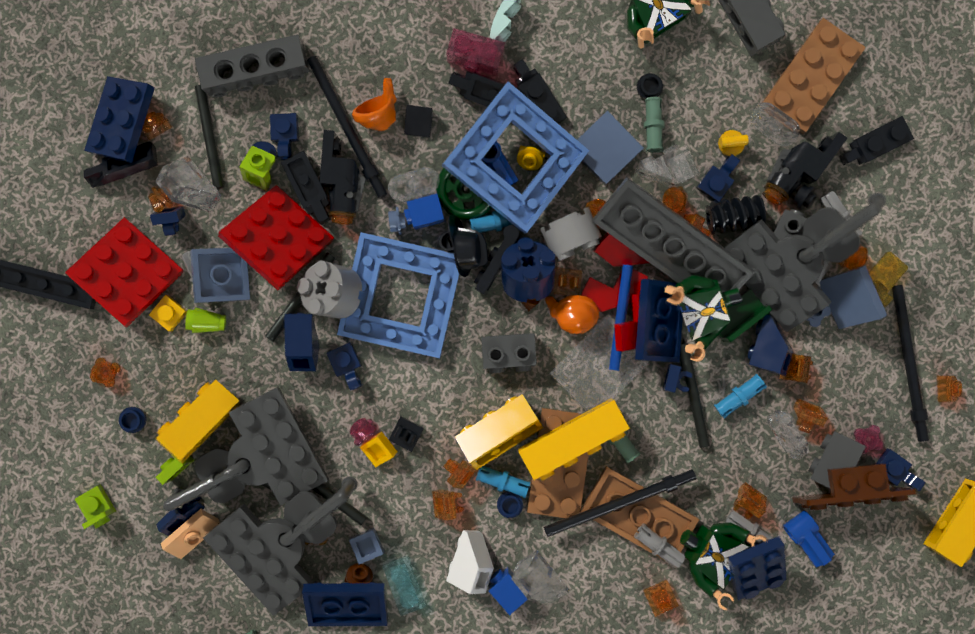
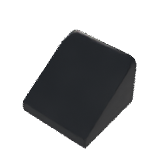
[404,105,434,138]

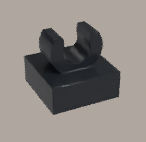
[389,416,424,452]

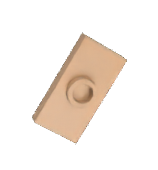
[161,509,220,559]

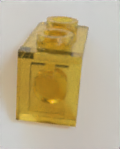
[869,251,908,307]

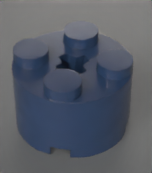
[501,237,555,302]

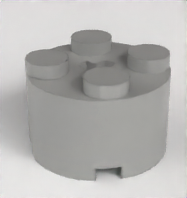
[540,207,602,261]
[297,261,362,319]

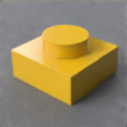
[149,295,187,332]
[360,431,398,468]

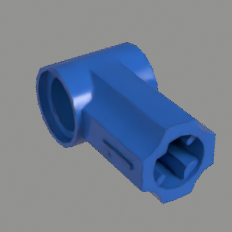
[481,141,519,186]
[782,510,835,568]

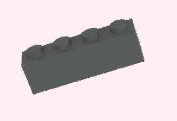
[718,0,786,57]

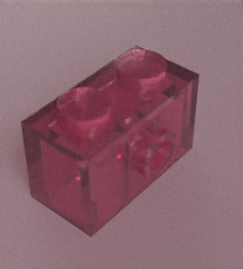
[446,28,505,76]

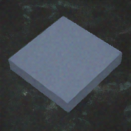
[577,111,644,185]
[190,248,250,303]
[820,265,887,329]

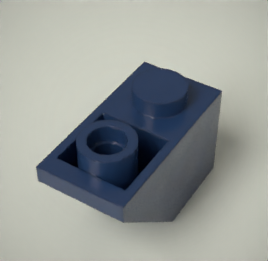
[284,313,320,371]
[748,314,794,377]

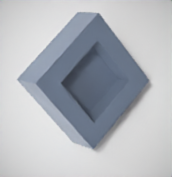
[349,528,384,564]

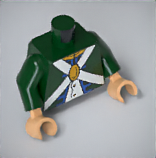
[627,0,710,49]
[665,275,743,362]
[680,522,768,610]

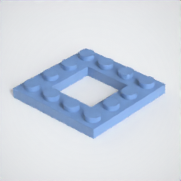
[441,82,589,234]
[337,232,459,358]

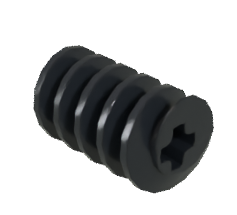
[706,195,766,235]

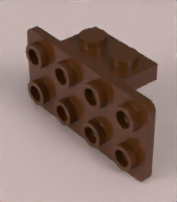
[792,464,916,510]

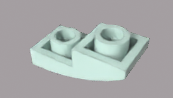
[490,0,521,48]

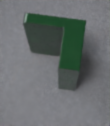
[718,289,773,342]

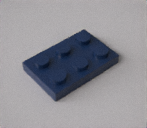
[84,76,155,163]
[635,279,683,363]
[728,536,787,601]
[302,582,388,626]

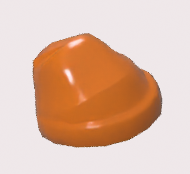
[352,78,397,131]
[545,295,599,334]

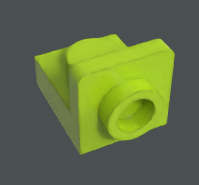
[239,146,276,191]
[156,456,194,485]
[75,484,116,529]

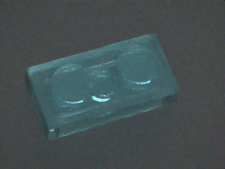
[383,555,426,616]

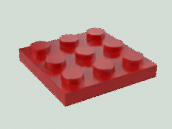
[218,185,334,290]
[65,217,184,328]

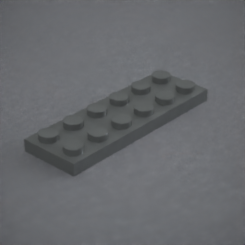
[593,177,754,292]

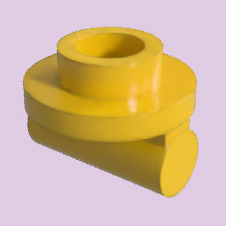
[718,130,749,157]
[517,145,546,171]

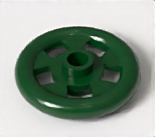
[436,161,491,220]

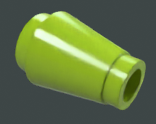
[185,307,226,333]

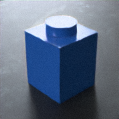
[404,194,445,230]
[488,567,530,615]

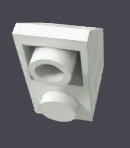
[446,530,494,594]

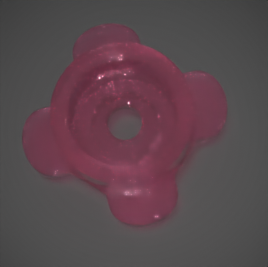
[350,418,376,446]
[854,425,884,454]

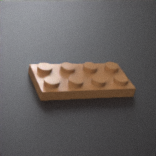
[761,18,866,134]
[527,408,589,518]
[580,466,699,561]

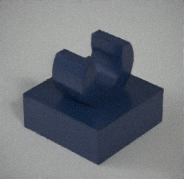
[150,206,185,236]
[663,364,693,393]

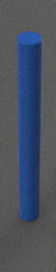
[609,265,633,371]

